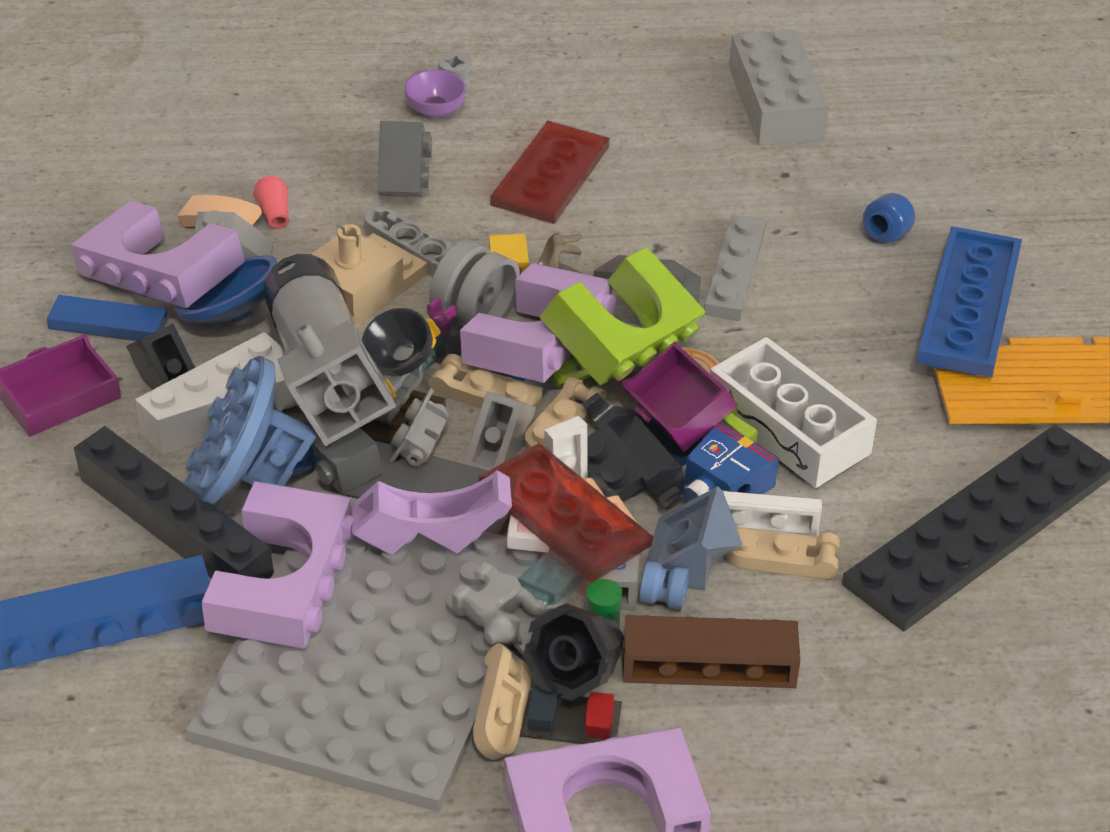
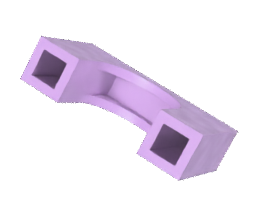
[71,201,245,308]
[460,263,616,383]
[202,481,355,649]
[504,728,711,832]

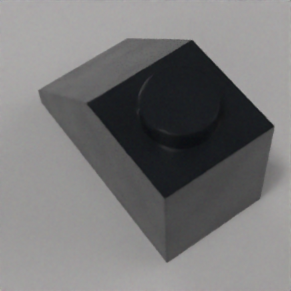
[126,323,195,390]

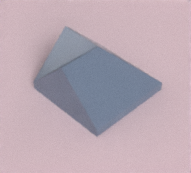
[642,486,743,590]

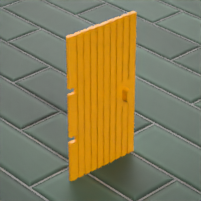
[933,337,1110,424]

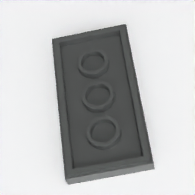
[346,441,523,535]

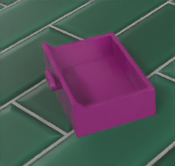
[0,334,121,437]
[619,341,738,452]

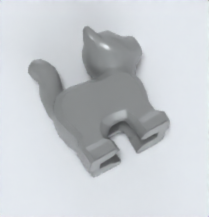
[452,561,546,645]

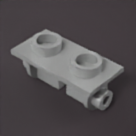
[389,388,448,466]

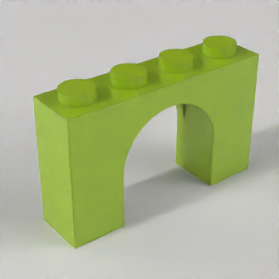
[539,247,706,386]

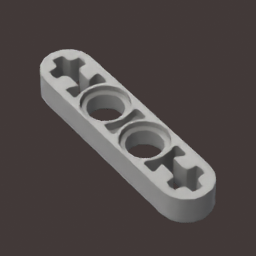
[364,206,452,276]

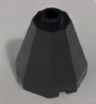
[523,603,624,701]

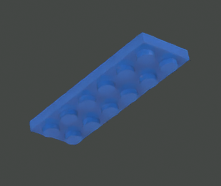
[916,226,1022,378]

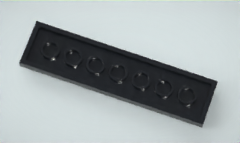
[842,424,1110,632]

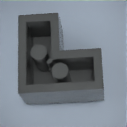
[378,121,432,197]

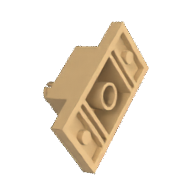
[312,224,428,327]

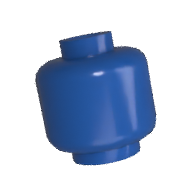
[862,193,915,244]

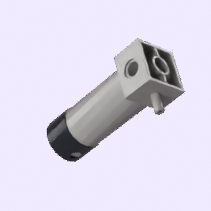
[263,254,397,446]

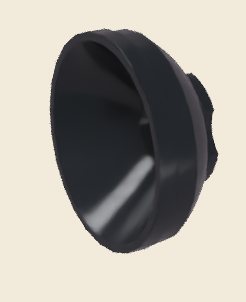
[362,308,433,377]

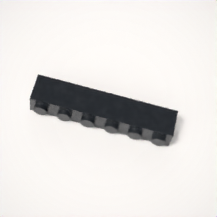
[73,426,274,579]

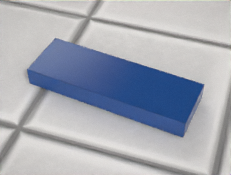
[47,295,168,340]

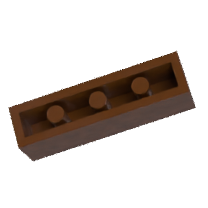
[623,615,800,688]

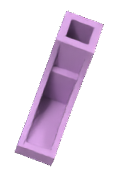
[352,470,512,555]

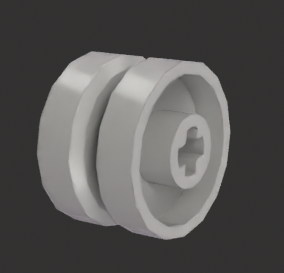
[429,239,520,326]

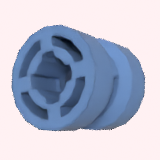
[640,561,690,610]

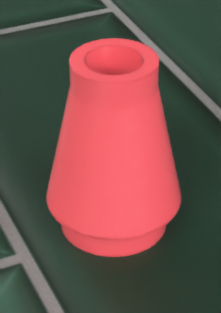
[253,176,289,229]

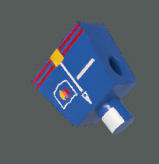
[682,421,779,503]

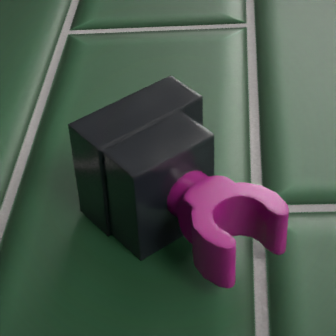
[427,297,464,365]

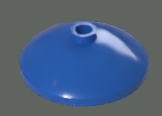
[175,255,278,324]

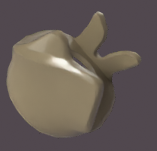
[538,233,582,273]

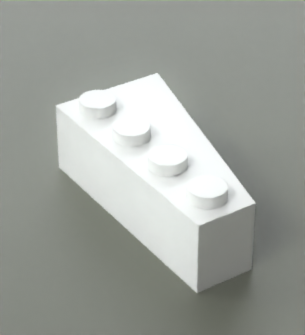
[135,332,301,454]

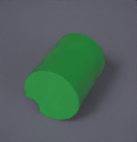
[585,579,622,626]

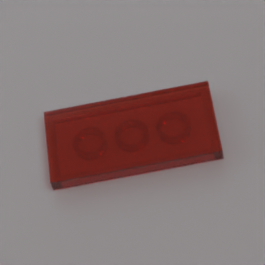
[490,120,610,224]
[478,443,653,583]

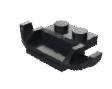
[581,393,685,508]

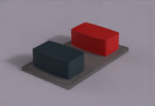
[519,685,622,744]

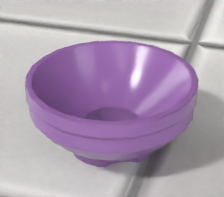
[405,69,466,119]

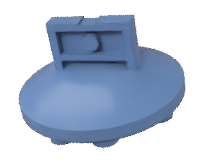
[184,356,316,505]

